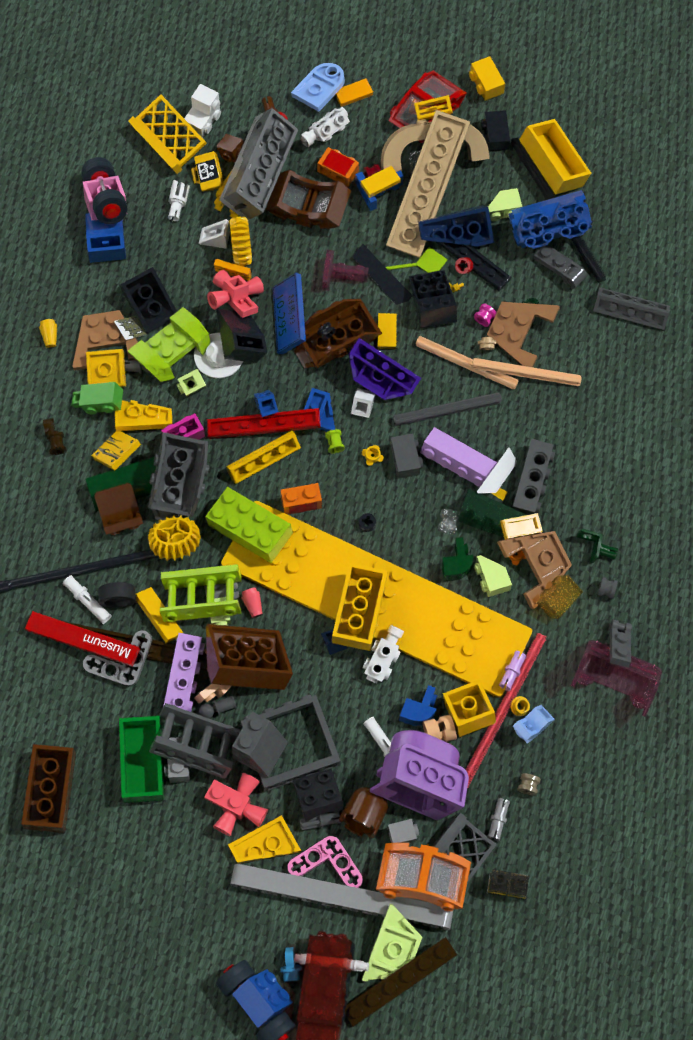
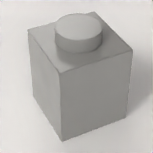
[387,819,419,844]

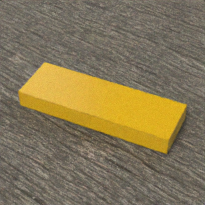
[136,587,183,643]

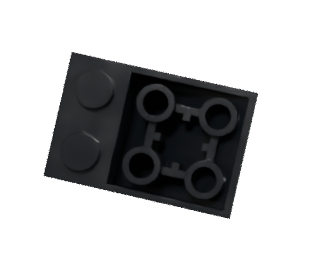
[409,270,457,328]
[216,308,267,363]

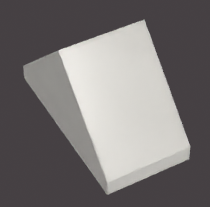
[199,219,230,249]

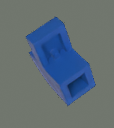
[399,685,438,726]

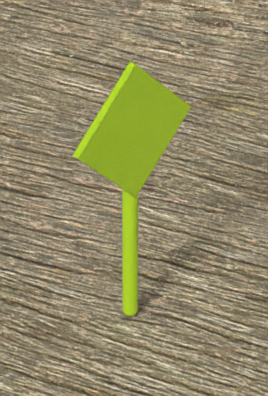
[386,247,448,273]

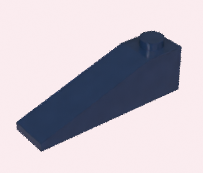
[418,205,494,246]

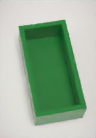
[119,716,164,803]

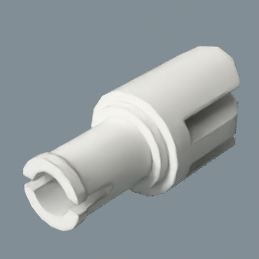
[168,180,190,221]

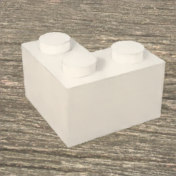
[184,84,221,138]

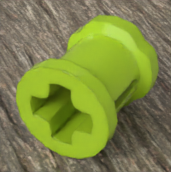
[325,429,345,454]

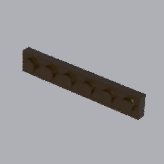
[345,937,458,1027]

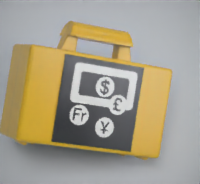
[191,151,224,192]

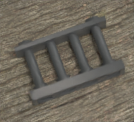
[149,703,240,779]

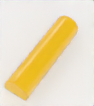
[226,430,301,484]

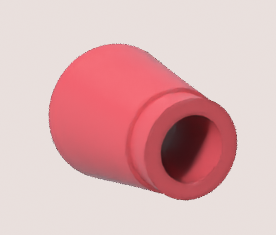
[241,588,263,618]

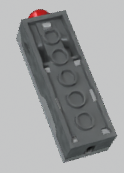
[219,108,298,220]

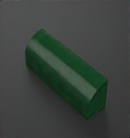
[85,457,156,512]

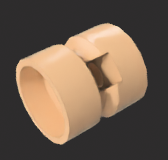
[423,714,457,742]

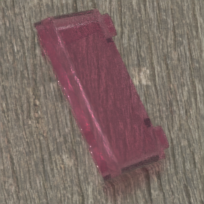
[571,640,662,717]

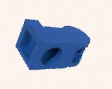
[254,390,278,417]

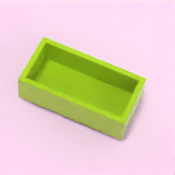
[205,487,293,563]

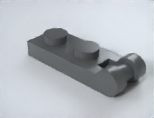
[610,619,632,668]

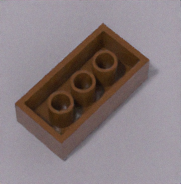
[21,744,76,833]

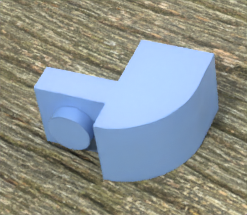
[513,705,555,743]

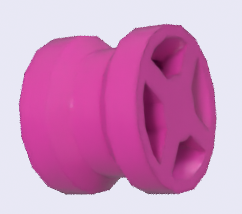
[473,304,496,327]

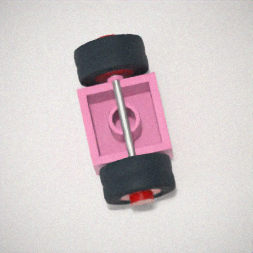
[81,157,127,224]

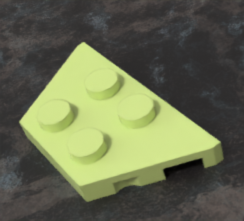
[362,903,422,981]

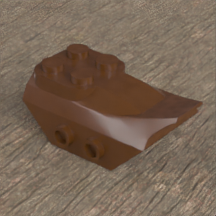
[294,299,382,368]

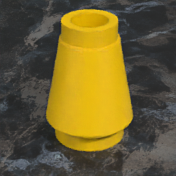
[39,319,57,348]

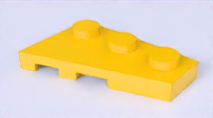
[115,400,172,431]
[228,815,301,864]

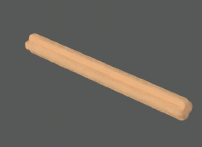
[416,336,518,389]
[472,358,582,386]

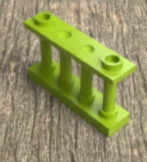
[160,564,241,622]

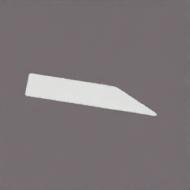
[477,448,517,493]

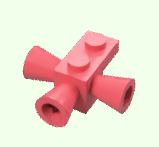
[207,270,264,318]
[204,773,268,836]

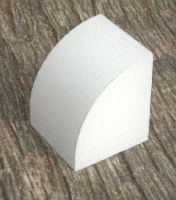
[351,388,375,418]

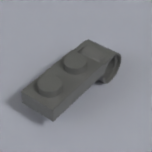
[534,245,587,289]

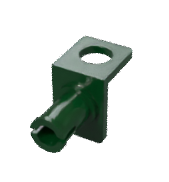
[576,529,618,563]

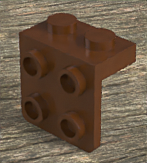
[94,483,143,535]

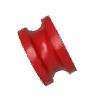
[455,257,473,274]

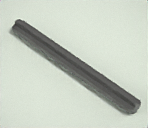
[393,392,502,426]

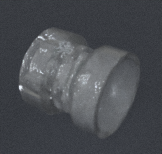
[438,509,460,534]

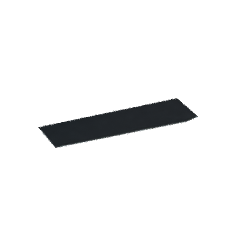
[353,244,413,305]

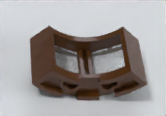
[266,169,351,229]

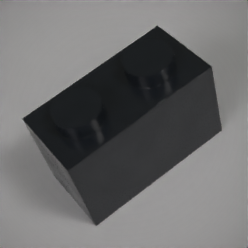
[481,110,510,151]

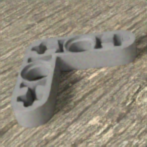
[83,630,152,686]

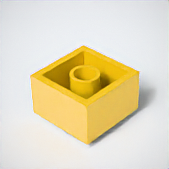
[443,680,496,737]

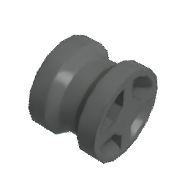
[598,577,618,599]

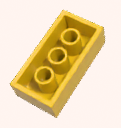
[332,563,388,651]

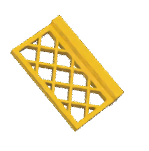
[128,94,207,174]

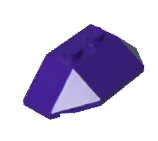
[349,338,421,400]

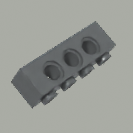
[511,439,555,516]

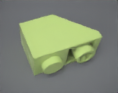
[488,188,522,221]
[474,555,512,597]

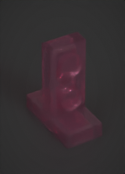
[322,250,369,291]

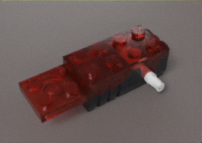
[294,931,369,1040]

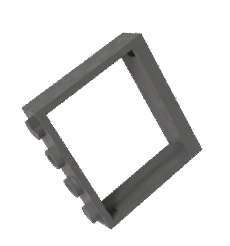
[241,695,341,792]

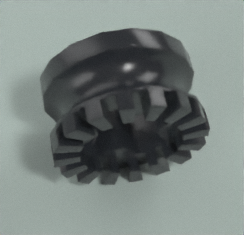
[317,322,336,341]
[359,513,376,532]

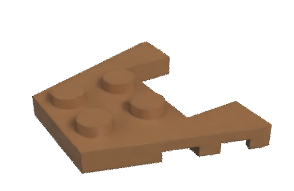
[487,302,560,367]
[73,310,138,370]
[497,531,572,609]

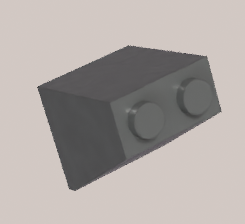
[232,711,288,778]

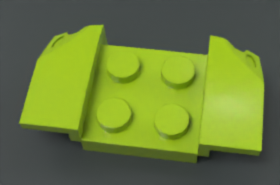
[128,307,210,382]

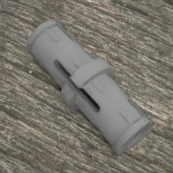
[487,798,510,841]

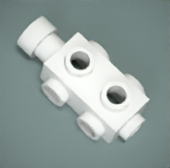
[300,107,350,147]
[363,625,404,684]

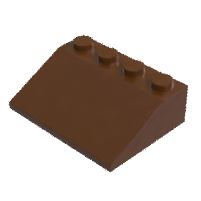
[206,624,293,690]

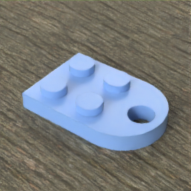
[291,63,345,112]

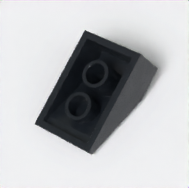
[119,267,177,333]

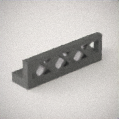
[593,287,670,330]

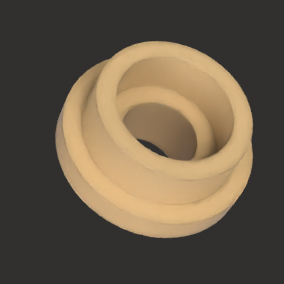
[478,337,496,350]

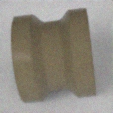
[518,773,541,796]

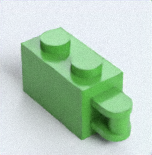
[71,382,123,414]

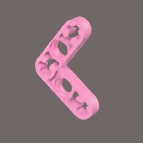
[288,836,362,888]

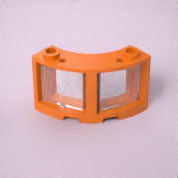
[376,843,471,912]

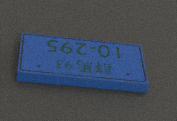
[273,273,306,354]

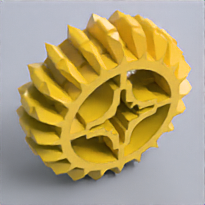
[229,216,252,266]
[148,515,201,561]

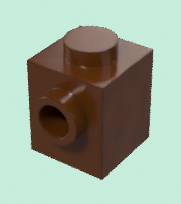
[216,134,244,163]

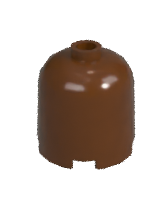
[339,786,388,839]

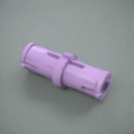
[499,651,527,691]

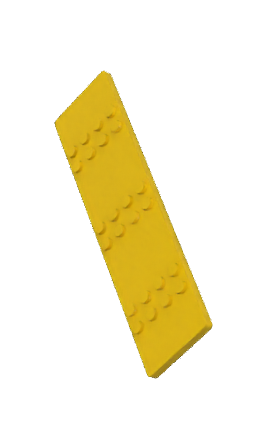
[221,501,532,698]

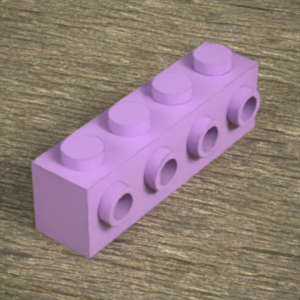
[420,427,497,487]
[164,633,205,712]

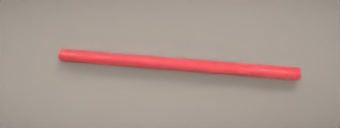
[466,633,547,788]

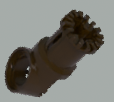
[43,418,67,455]

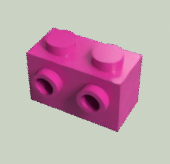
[161,414,205,440]

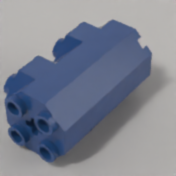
[508,190,592,249]

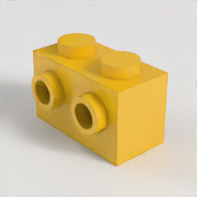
[469,56,505,101]

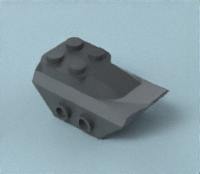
[148,432,209,520]

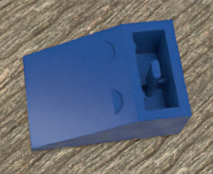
[86,213,126,263]

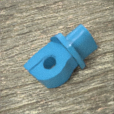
[280,947,302,981]

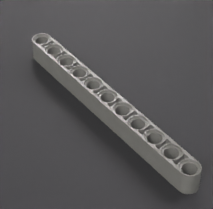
[230,864,454,930]

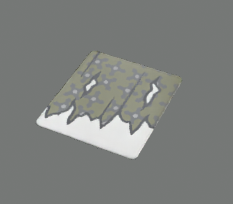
[114,316,147,340]

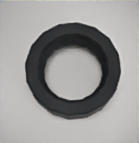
[98,582,136,608]

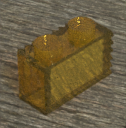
[537,575,583,619]

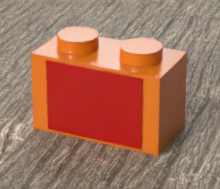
[317,147,359,187]
[281,483,322,515]

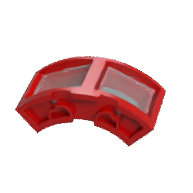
[388,71,467,143]

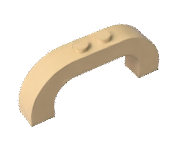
[381,119,489,172]

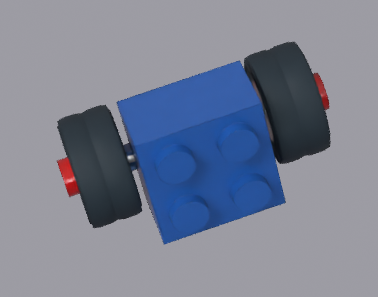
[216,960,296,1040]

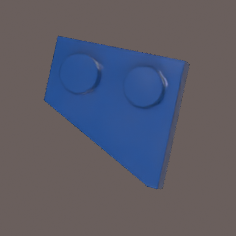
[304,388,335,432]

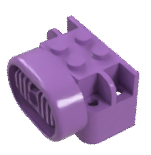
[370,730,469,820]

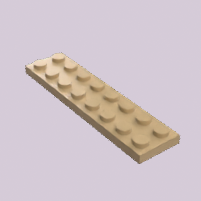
[386,110,470,258]

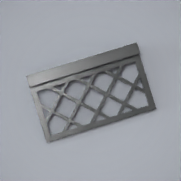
[408,813,497,895]

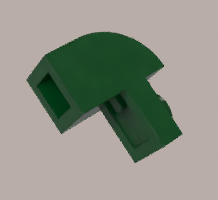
[441,537,473,581]

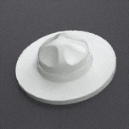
[194,333,243,378]

